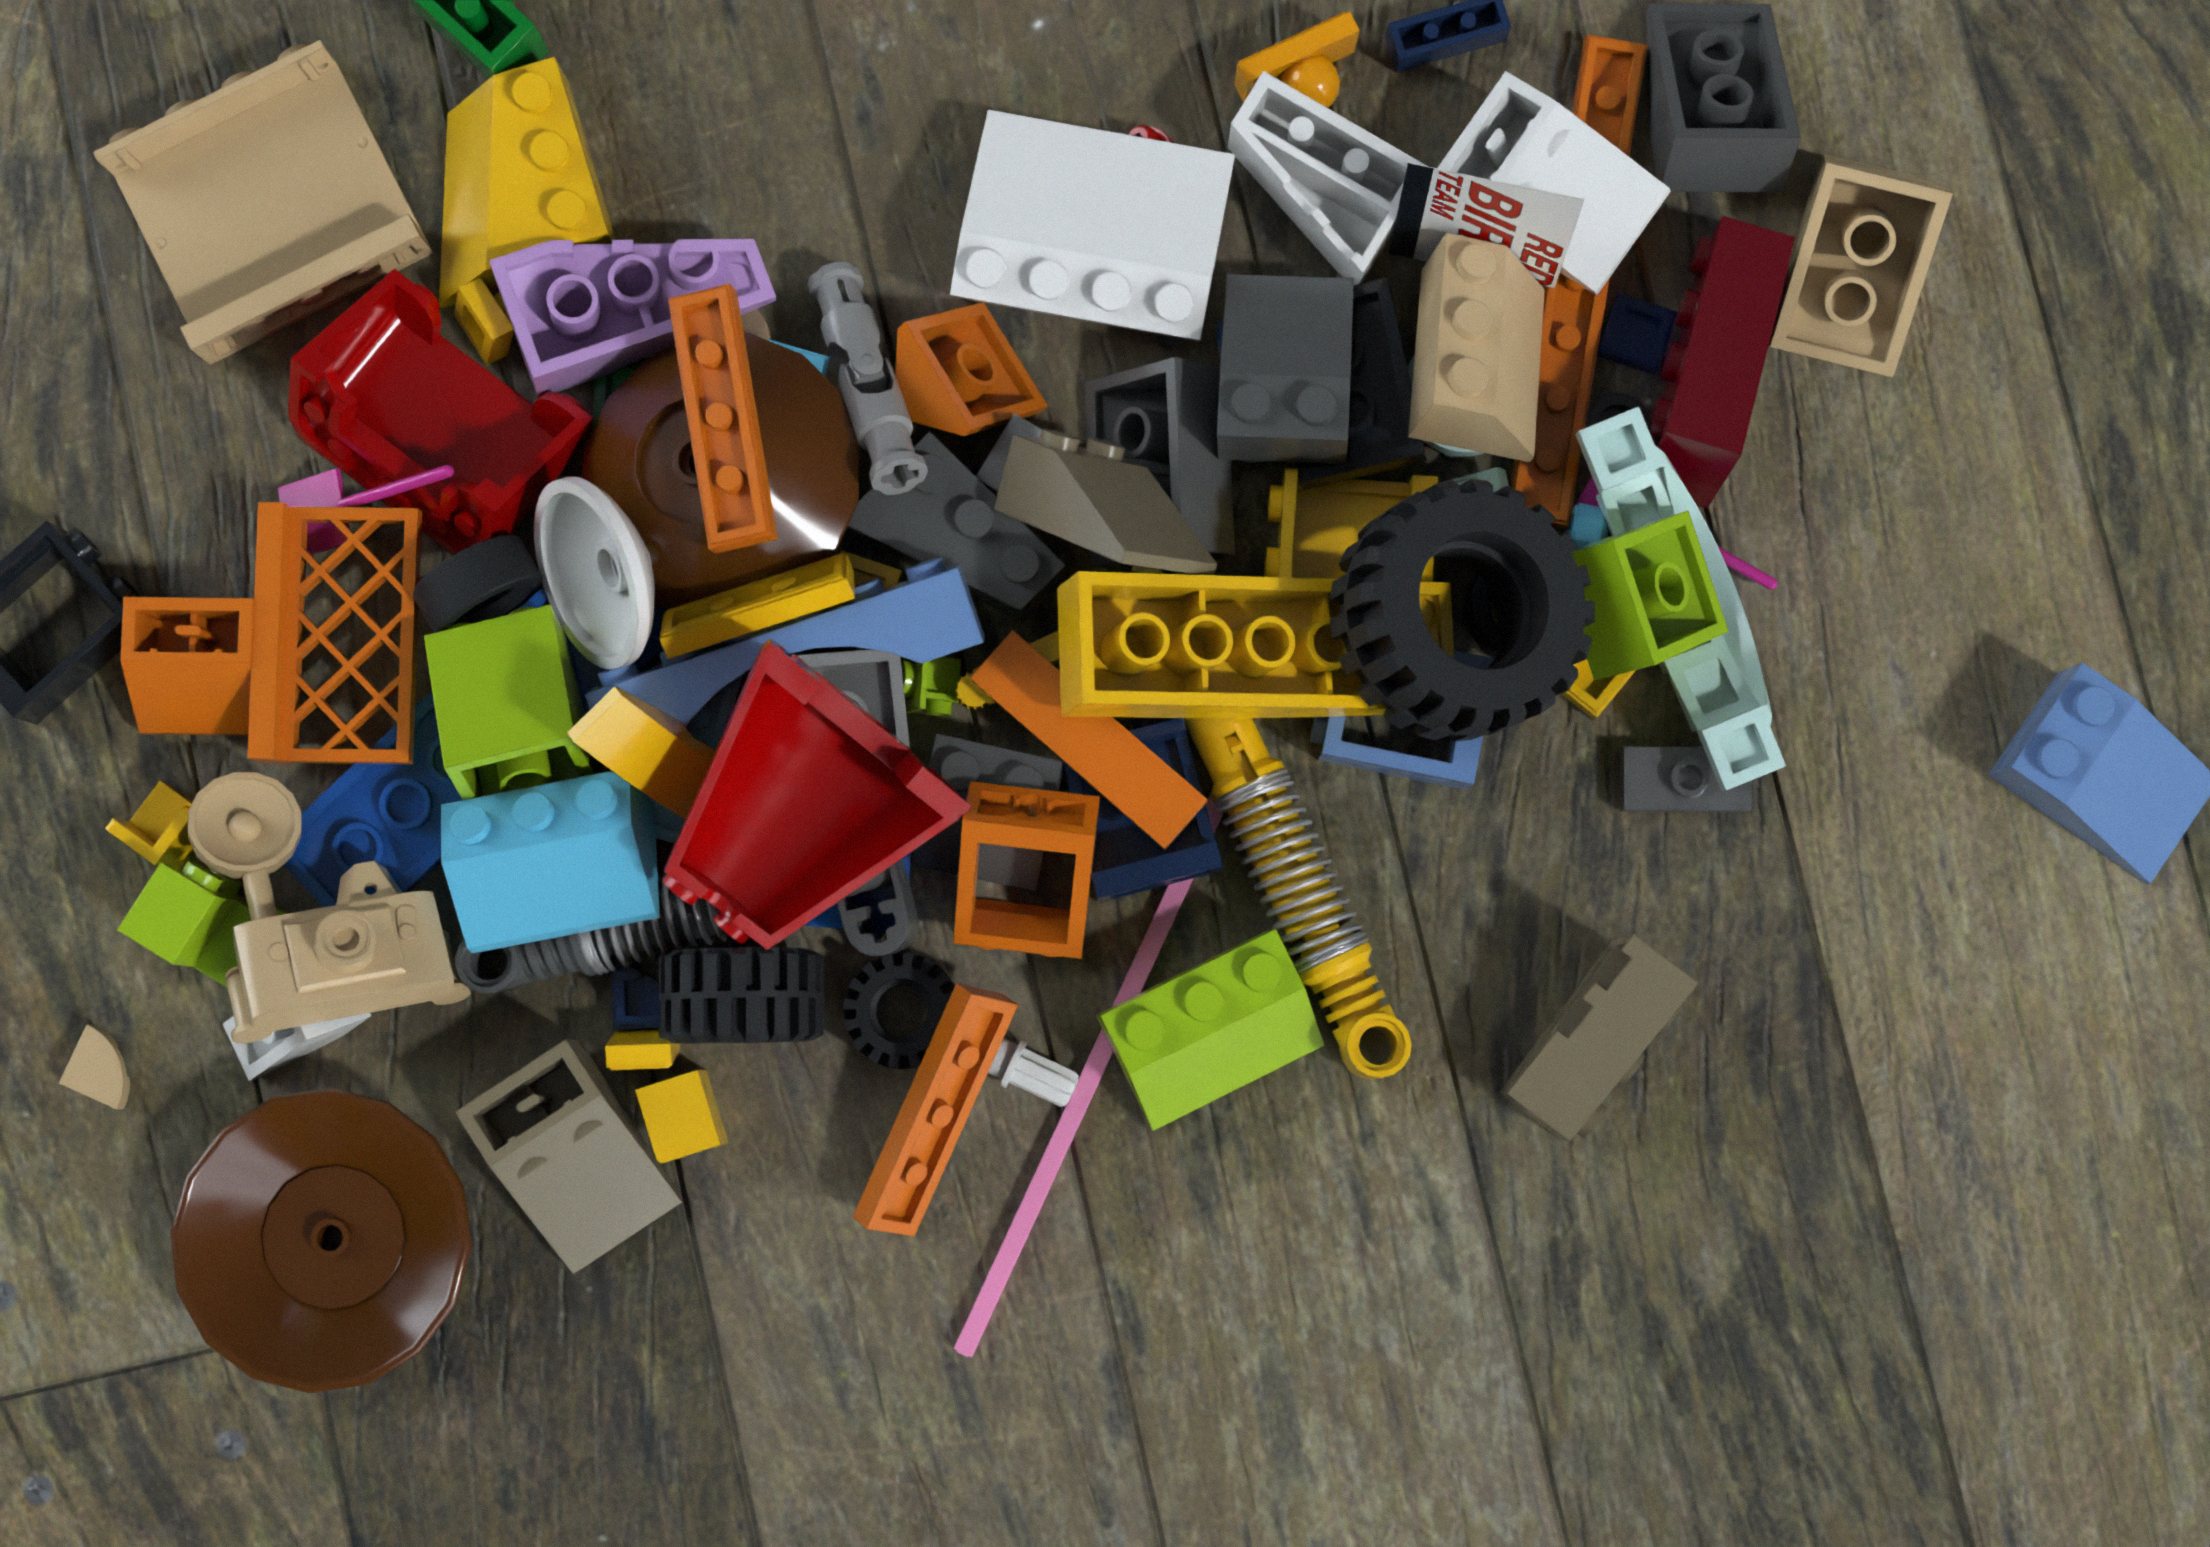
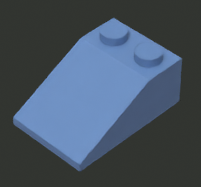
[1988,662,2210,884]

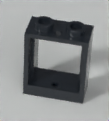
[0,521,142,725]

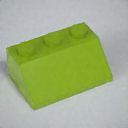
[1096,929,1324,1131]

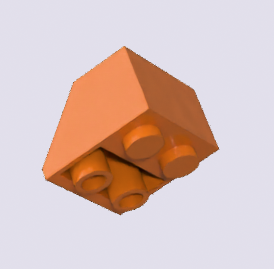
[120,597,254,736]

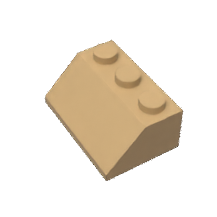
[1408,233,1545,462]

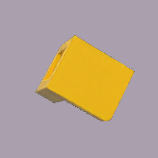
[105,781,194,867]
[635,1070,728,1163]

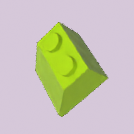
[1571,510,1729,681]

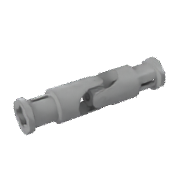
[807,262,928,495]

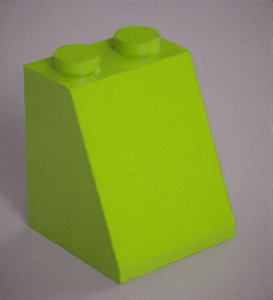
[424,604,599,800]

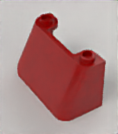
[288,269,594,555]

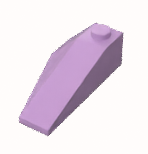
[489,239,776,397]

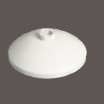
[534,476,655,670]

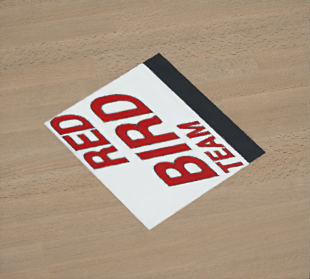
[1389,162,1585,288]

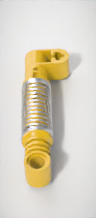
[1184,718,1412,1080]

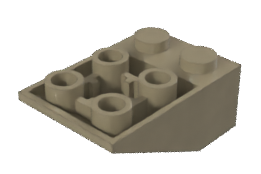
[455,1039,683,1274]

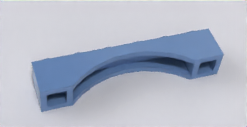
[585,557,985,729]

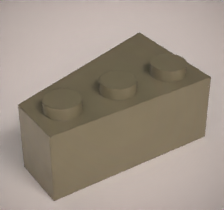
[1499,935,1699,1141]

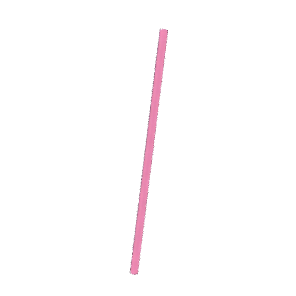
[954,796,1224,1357]

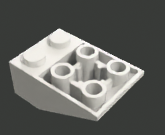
[1438,71,1671,295]

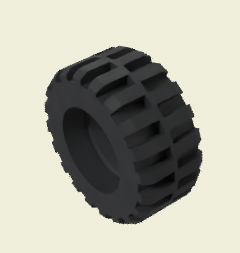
[1330,479,1595,742]

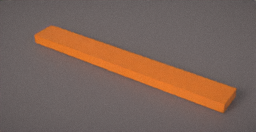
[1509,34,1648,530]

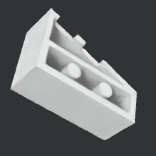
[1228,71,1427,286]

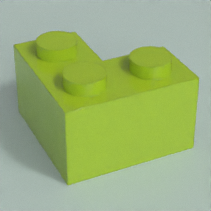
[117,860,290,988]

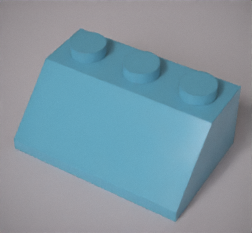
[441,771,660,954]

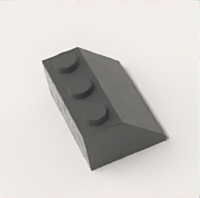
[1084,357,1235,568]

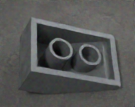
[1646,3,1801,192]
[1217,274,1354,464]

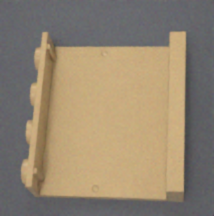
[93,40,433,365]

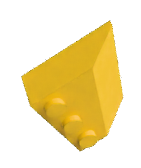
[439,56,616,308]

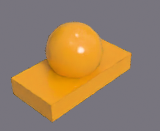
[1234,11,1360,108]

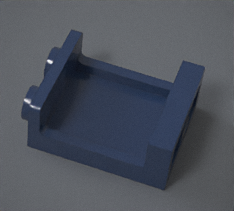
[1063,718,1223,903]

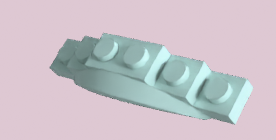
[1575,406,1786,791]

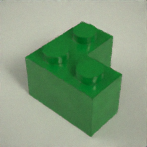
[409,0,549,79]

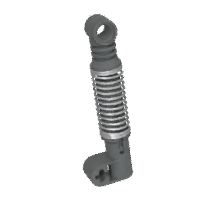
[455,858,918,993]

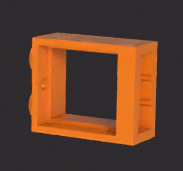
[953,781,1100,959]

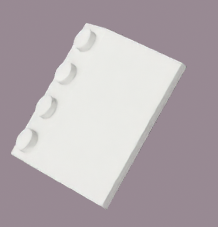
[950,110,1235,342]

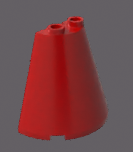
[662,639,972,950]

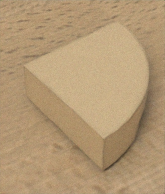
[59,1024,130,1110]

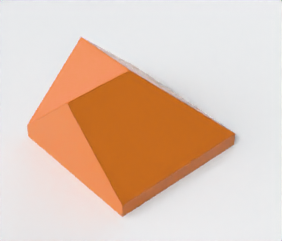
[895,302,1048,436]

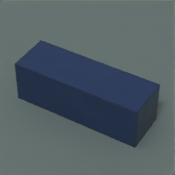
[1385,0,1511,73]

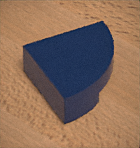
[611,966,659,1030]

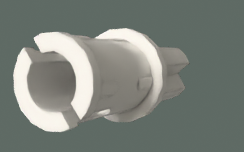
[988,1038,1079,1106]

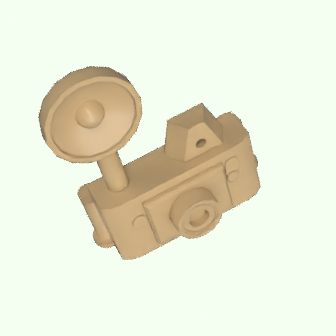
[188,772,471,1043]

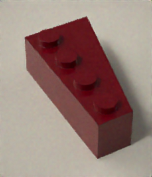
[1648,215,1795,509]

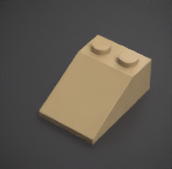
[1770,153,1953,378]

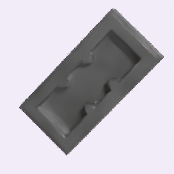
[1620,746,1752,813]

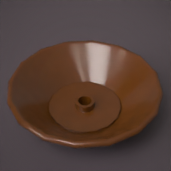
[582,335,861,610]
[170,1088,472,1393]

